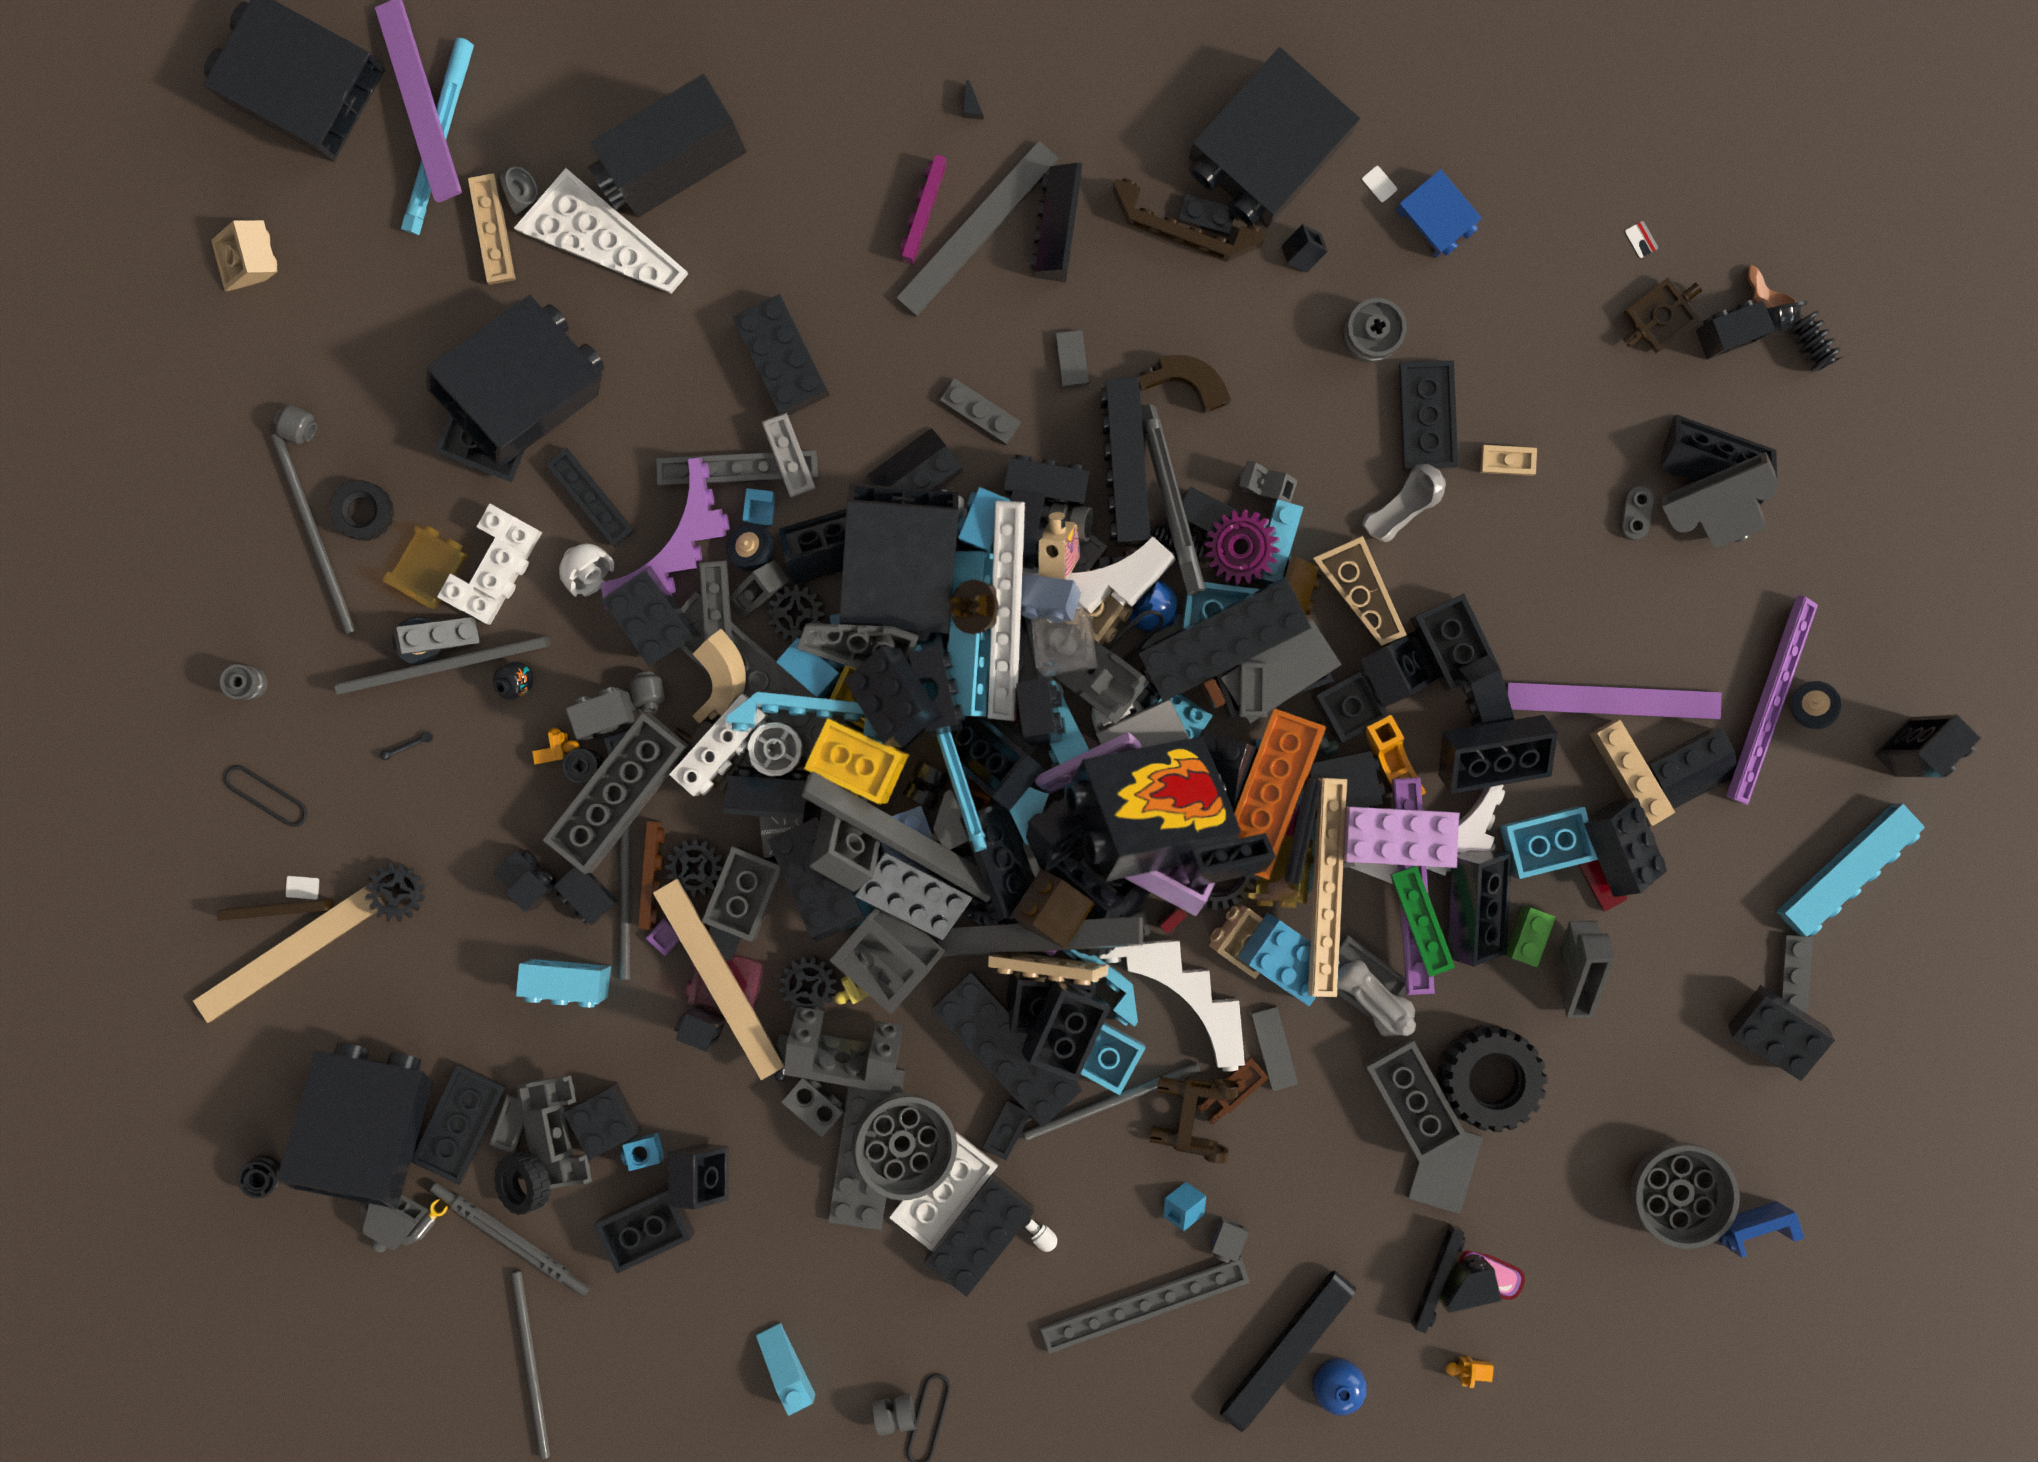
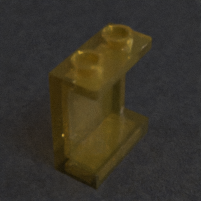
[382,525,468,610]
[1248,836,1313,908]

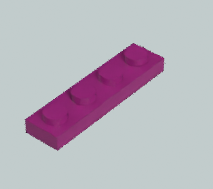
[899,154,947,265]

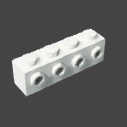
[669,694,769,796]

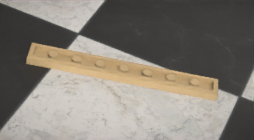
[1308,778,1347,997]
[653,879,785,1080]
[193,882,387,1023]

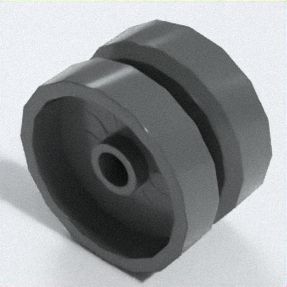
[1342,297,1407,363]

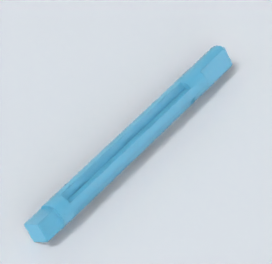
[401,37,474,235]

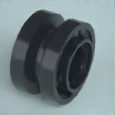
[238,1155,281,1198]

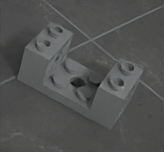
[784,1006,903,1094]

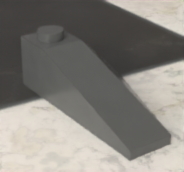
[797,623,919,669]

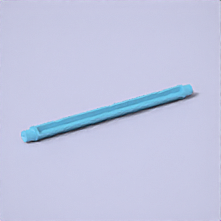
[913,645,987,852]

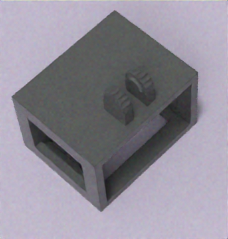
[829,907,945,1014]

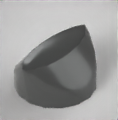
[500,166,538,216]

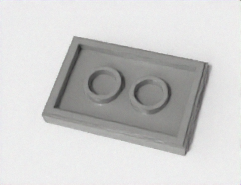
[1096,699,1189,748]

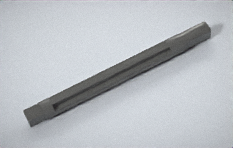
[1141,404,1206,596]

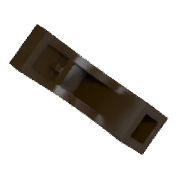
[1139,355,1231,414]

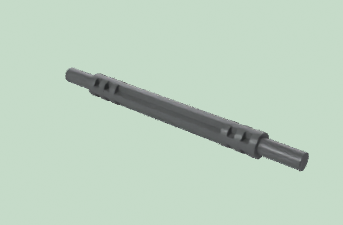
[430,1182,590,1297]

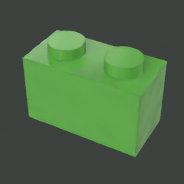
[1505,906,1556,967]

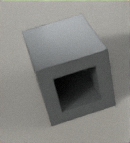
[1210,1216,1249,1263]

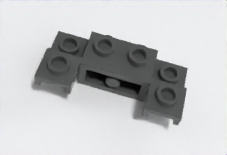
[516,1075,592,1189]

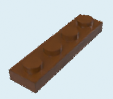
[638,821,665,930]

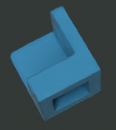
[743,488,776,526]
[1163,1182,1206,1231]

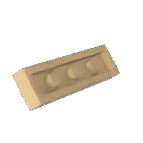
[468,173,516,285]

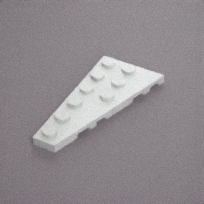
[514,168,688,294]

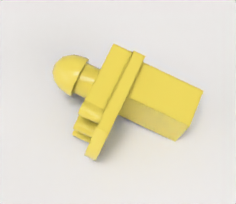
[834,976,869,1004]

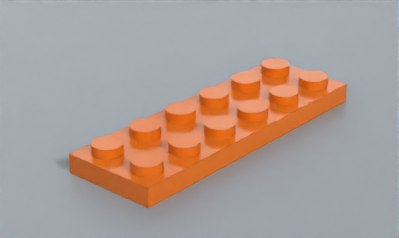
[1234,708,1326,880]

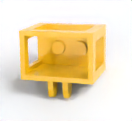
[804,719,909,804]

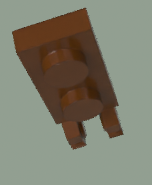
[1196,1057,1269,1125]

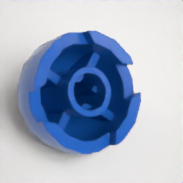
[1129,579,1179,632]
[1312,1358,1367,1416]

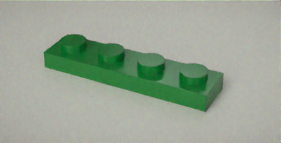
[1390,865,1455,977]

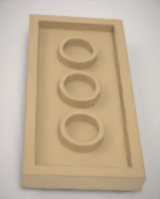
[988,952,1108,985]

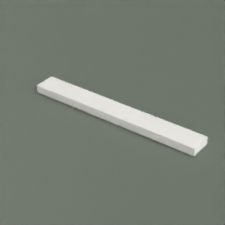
[988,500,1025,721]

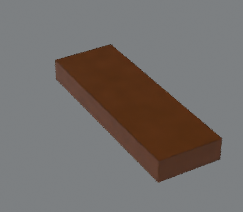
[1197,679,1226,708]

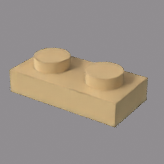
[1480,445,1537,476]

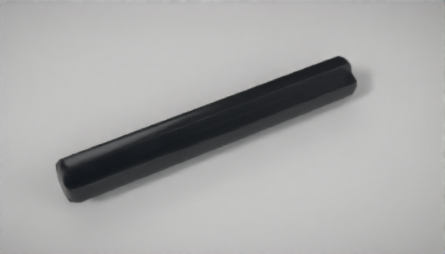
[1285,778,1322,885]

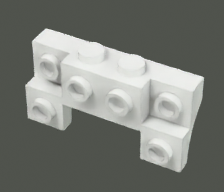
[437,504,542,625]

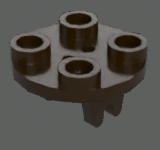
[948,579,998,635]

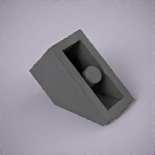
[730,560,790,619]
[931,786,968,850]

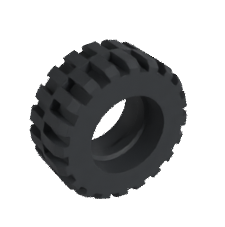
[1438,1025,1548,1132]

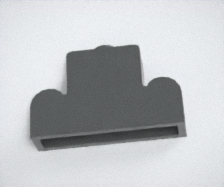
[1662,452,1778,548]
[1560,921,1615,1018]

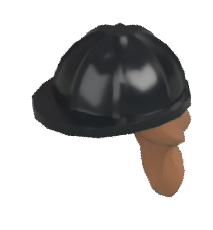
[1748,265,1808,332]

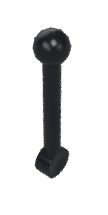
[380,732,433,761]

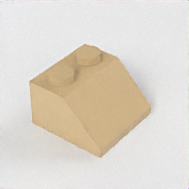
[211,220,277,291]

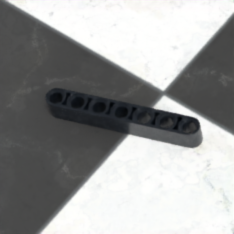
[1219,1270,1356,1432]

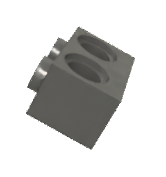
[781,1078,845,1137]

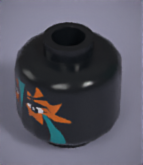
[493,662,533,700]

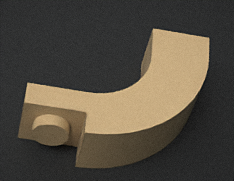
[693,629,746,724]

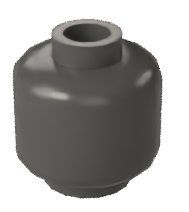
[273,405,317,444]
[628,672,665,713]

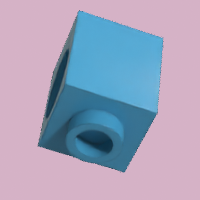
[620,1132,665,1171]

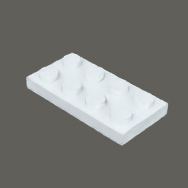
[889,1132,998,1251]

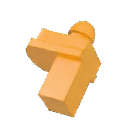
[532,727,580,764]
[1446,1356,1494,1388]

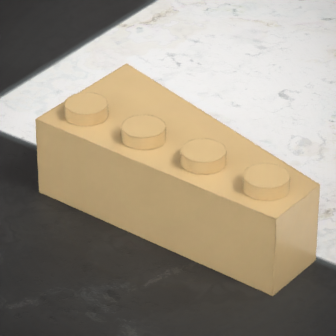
[1313,536,1406,646]

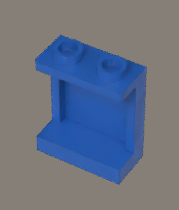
[1395,169,1482,258]
[1718,1201,1805,1258]

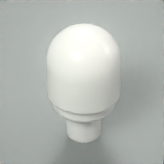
[1024,1219,1057,1252]

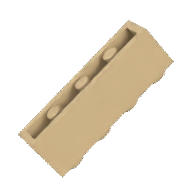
[1589,720,1675,826]

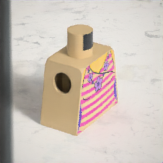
[1039,512,1080,579]

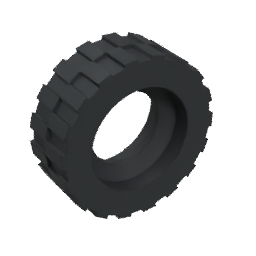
[329,480,394,541]
[494,1151,551,1215]

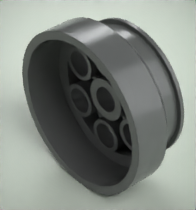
[851,1093,957,1200]
[1630,1142,1740,1249]

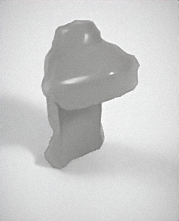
[1362,464,1446,542]
[1337,960,1416,1038]

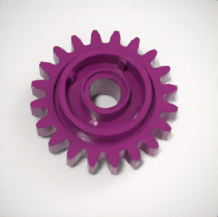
[1205,510,1281,585]

